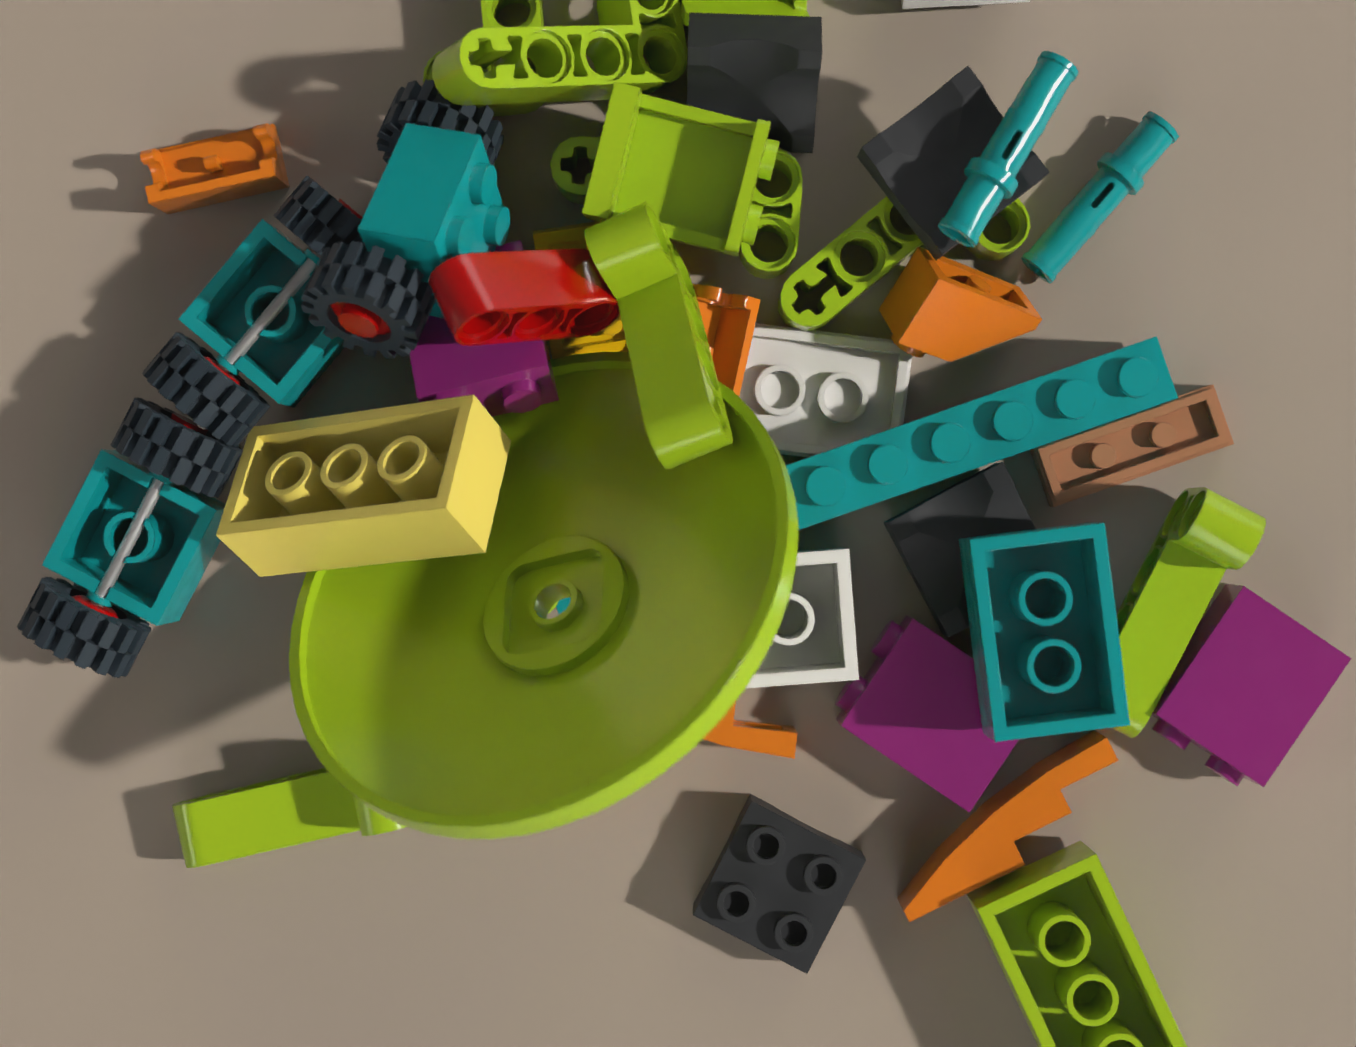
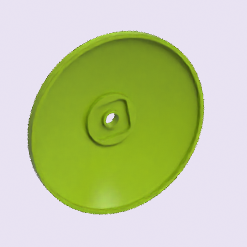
[289,352,799,839]

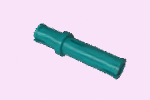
[938,51,1079,248]
[1021,111,1179,284]

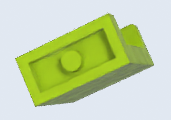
[582,81,780,257]

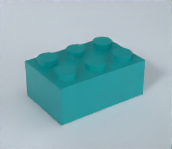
[959,522,1130,742]

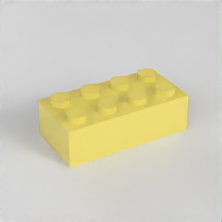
[216,395,511,577]

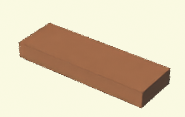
[1030,384,1234,507]

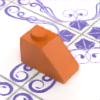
[879,247,1042,362]

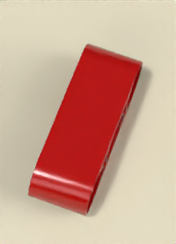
[429,248,620,346]

